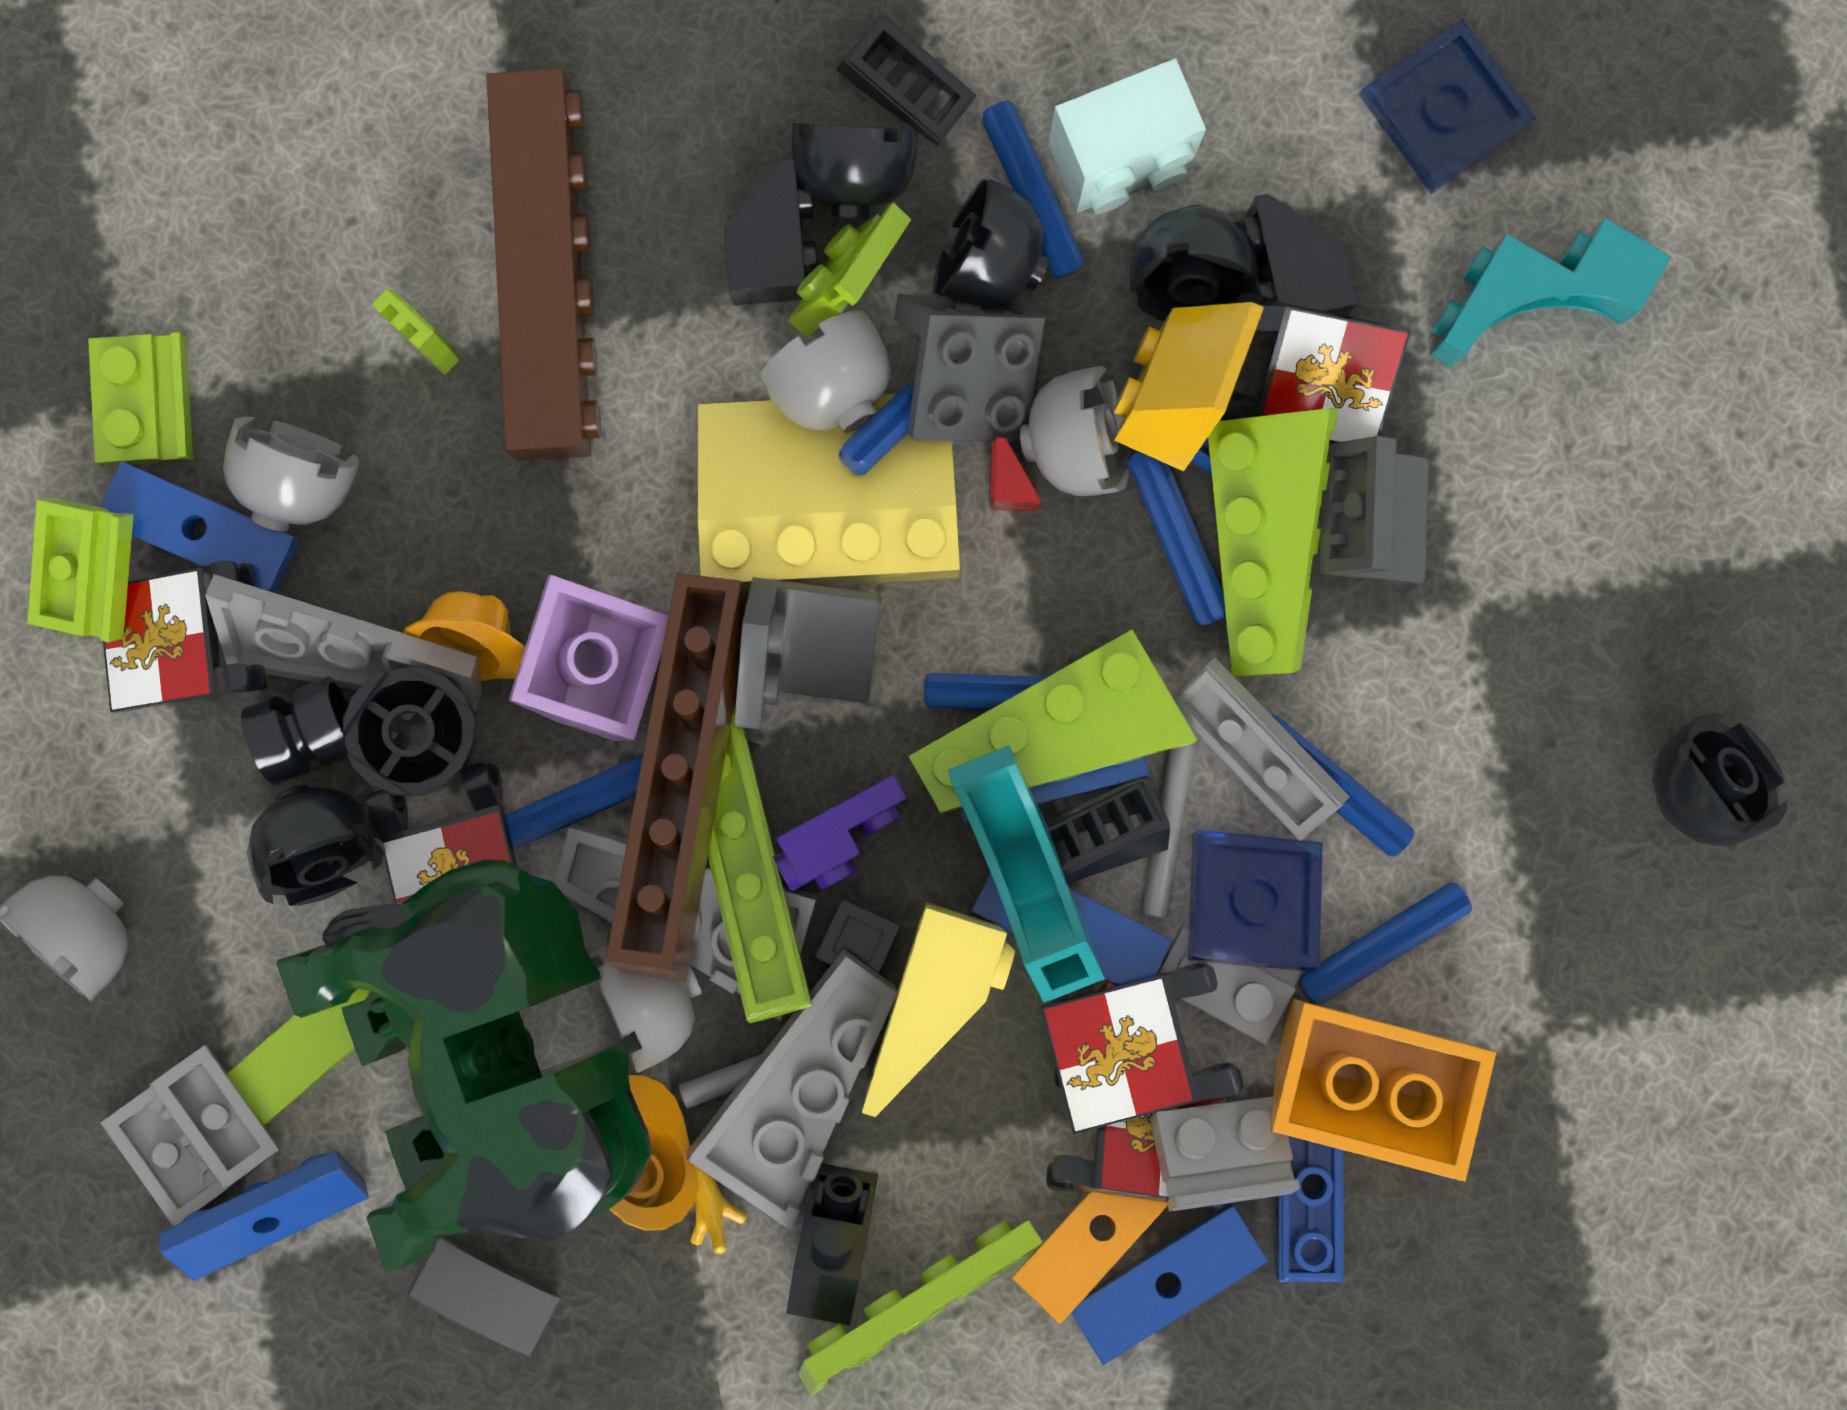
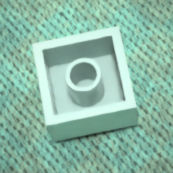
[1048,58,1206,214]

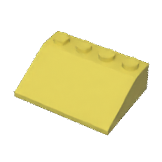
[698,393,960,590]
[862,902,1015,1118]

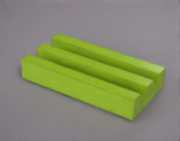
[371,288,460,375]

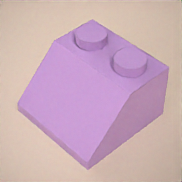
[508,575,669,741]

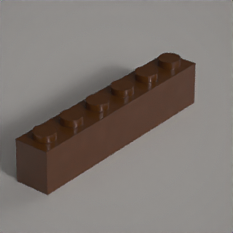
[486,69,601,461]
[605,573,748,982]

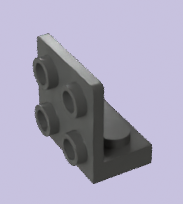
[894,294,1045,441]
[1320,436,1429,584]
[734,577,881,730]

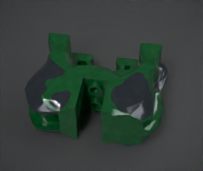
[276,859,652,1272]

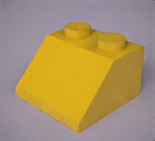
[1113,302,1264,471]

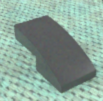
[408,1235,560,1357]

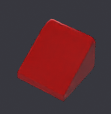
[989,437,1041,511]

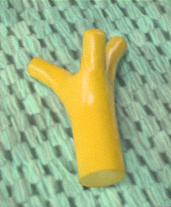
[690,1167,747,1254]

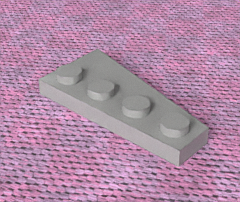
[687,949,897,1231]

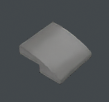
[100,1045,281,1226]

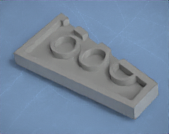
[205,574,482,712]
[554,823,818,1021]

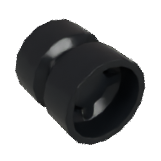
[241,676,349,786]

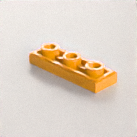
[1011,1192,1168,1324]

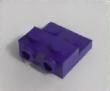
[773,775,907,891]

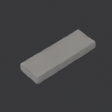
[1172,657,1350,841]

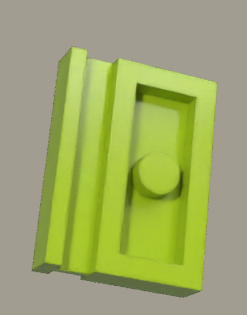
[788,202,911,338]
[88,332,193,467]
[27,497,134,643]

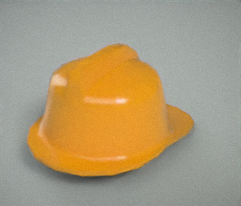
[403,591,525,681]
[609,1075,699,1231]

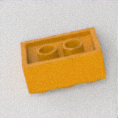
[1270,998,1496,1182]

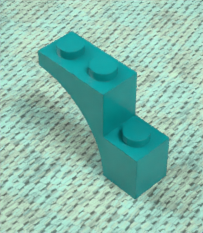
[1430,218,1672,368]
[948,745,1105,1003]

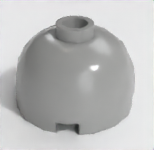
[760,310,891,433]
[1020,365,1129,496]
[223,416,359,532]
[0,875,129,1002]
[588,945,702,1074]

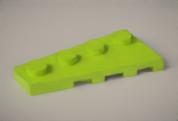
[1208,407,1338,677]
[908,630,1198,814]
[798,1220,1043,1396]

